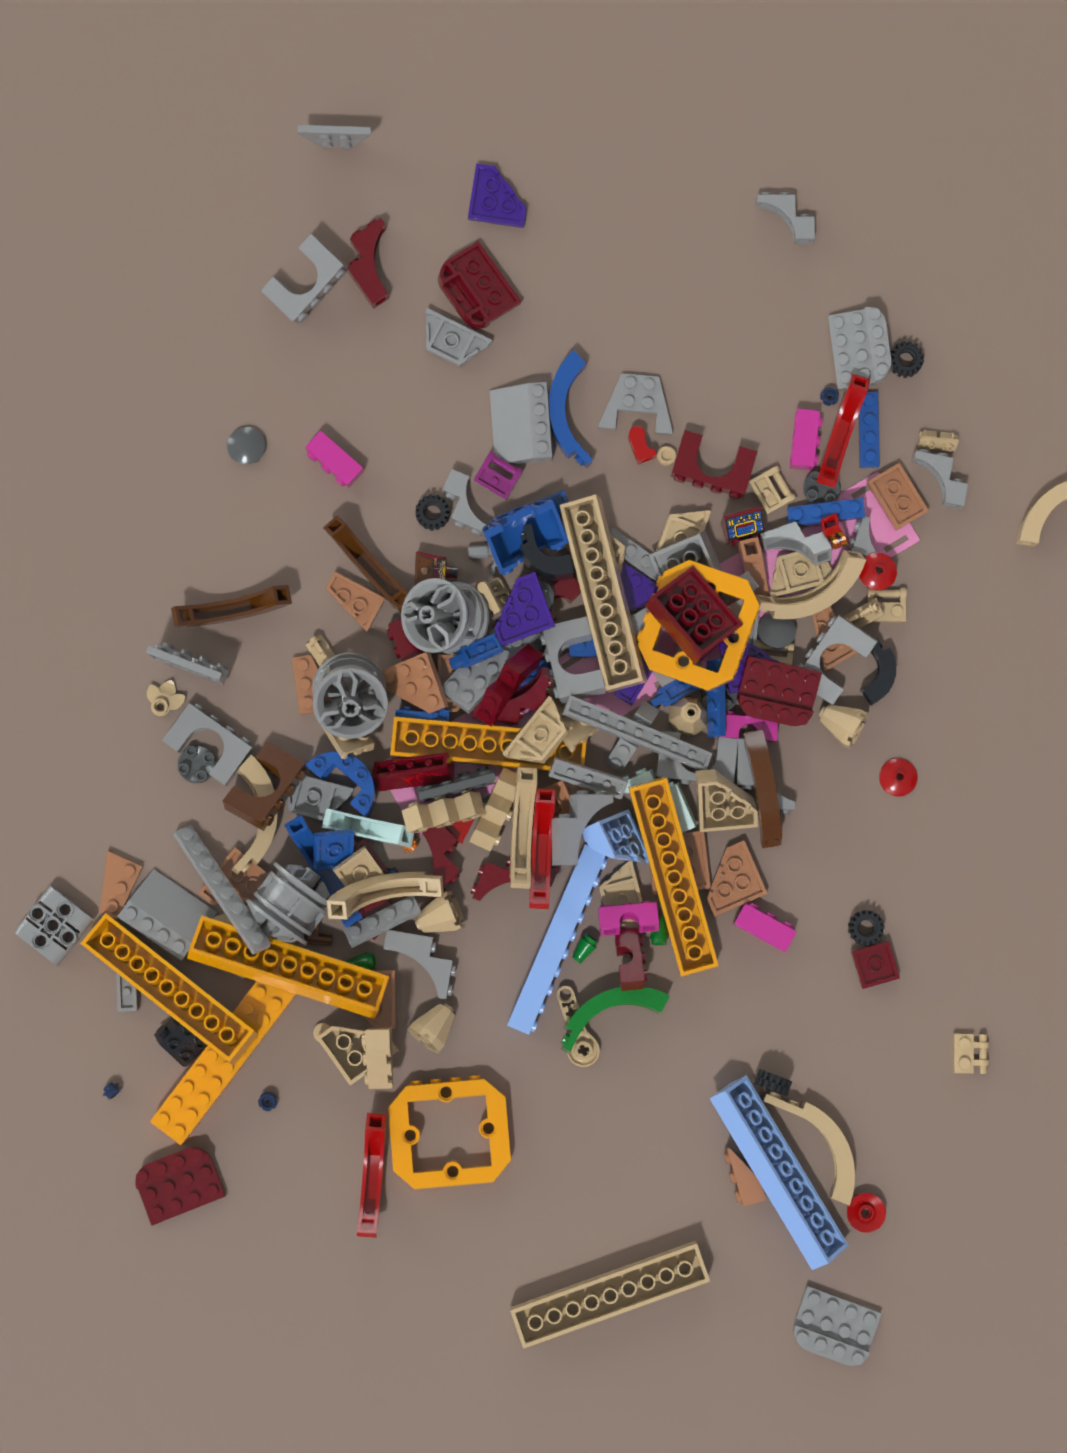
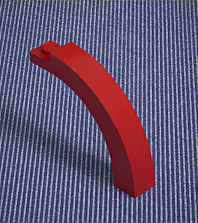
[817,373,870,488]
[529,788,556,909]
[357,1113,387,1238]

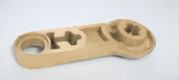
[557,986,600,1067]

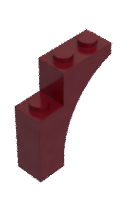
[347,218,389,309]
[476,644,543,727]
[472,667,552,725]
[422,827,460,898]
[470,856,558,901]

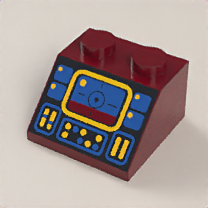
[721,506,765,546]

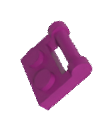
[474,451,524,500]

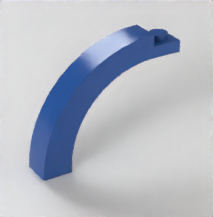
[549,350,593,468]
[285,815,363,928]

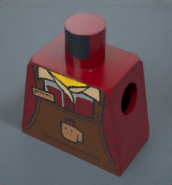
[414,551,458,586]

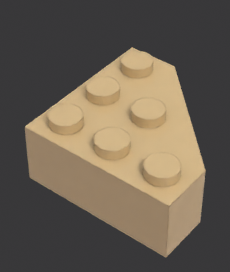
[695,769,758,832]
[316,1025,399,1086]
[362,1028,393,1089]

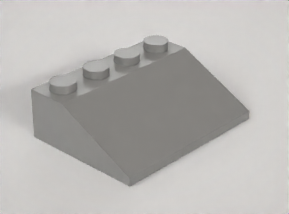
[490,382,552,466]
[649,530,735,606]
[118,869,218,961]

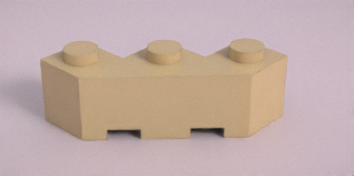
[469,768,517,851]
[402,790,486,833]

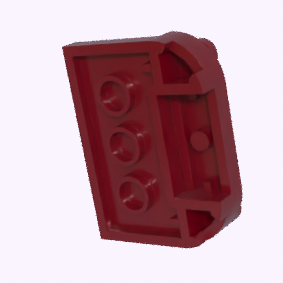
[437,241,522,330]
[737,655,822,726]
[135,1146,226,1226]

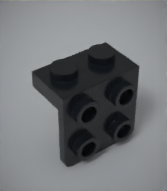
[154,1017,208,1067]

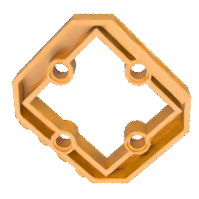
[636,560,760,691]
[388,1075,511,1189]

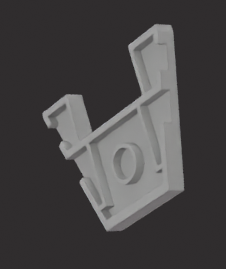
[598,373,672,436]

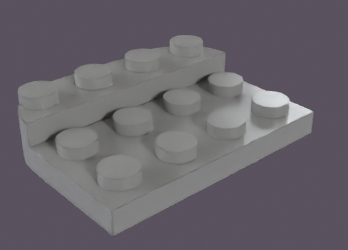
[828,307,893,391]
[146,642,229,685]
[793,1285,882,1366]

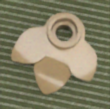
[147,680,185,717]

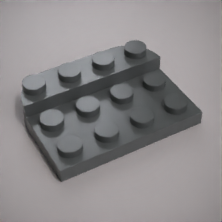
[418,766,496,803]

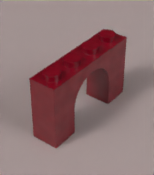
[670,430,758,499]

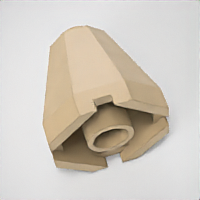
[668,696,708,737]
[819,704,868,749]
[415,891,465,933]
[408,1003,455,1054]

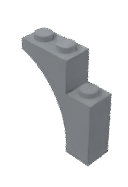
[736,739,795,814]
[552,791,613,865]
[384,930,456,999]

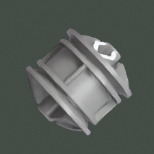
[401,578,489,655]
[312,653,388,739]
[246,862,331,945]

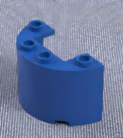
[482,500,569,575]
[306,752,376,818]

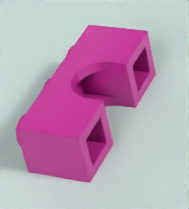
[718,711,778,743]
[598,901,659,936]

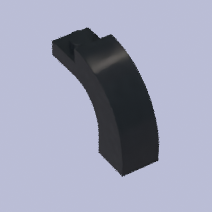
[519,524,574,580]
[860,636,896,706]

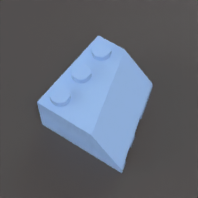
[582,809,649,863]

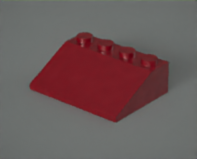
[645,566,743,664]

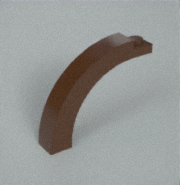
[323,515,408,613]
[171,585,292,627]
[744,730,782,849]

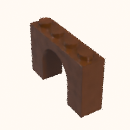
[223,742,307,831]

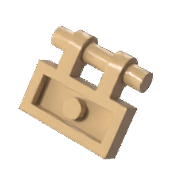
[953,1034,989,1074]

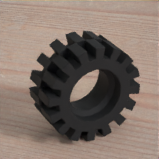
[891,341,924,378]
[415,494,450,531]
[848,910,885,945]
[754,1069,792,1096]

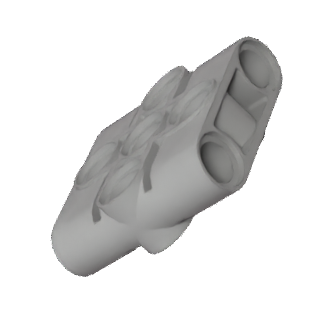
[14,885,94,966]

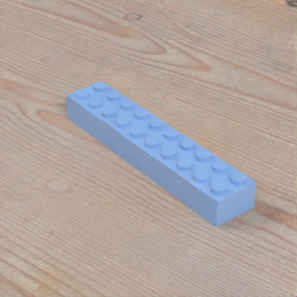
[507,845,608,1035]
[709,1075,849,1270]

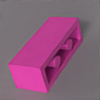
[789,408,823,471]
[305,430,364,488]
[733,902,797,952]

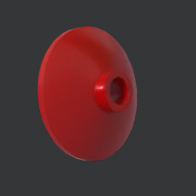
[859,552,897,591]
[879,758,918,797]
[847,1193,886,1233]

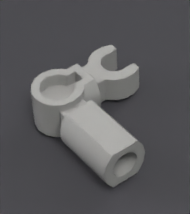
[468,545,503,575]

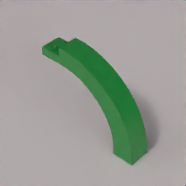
[561,987,670,1053]

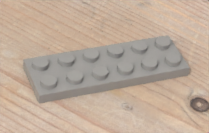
[442,627,542,714]

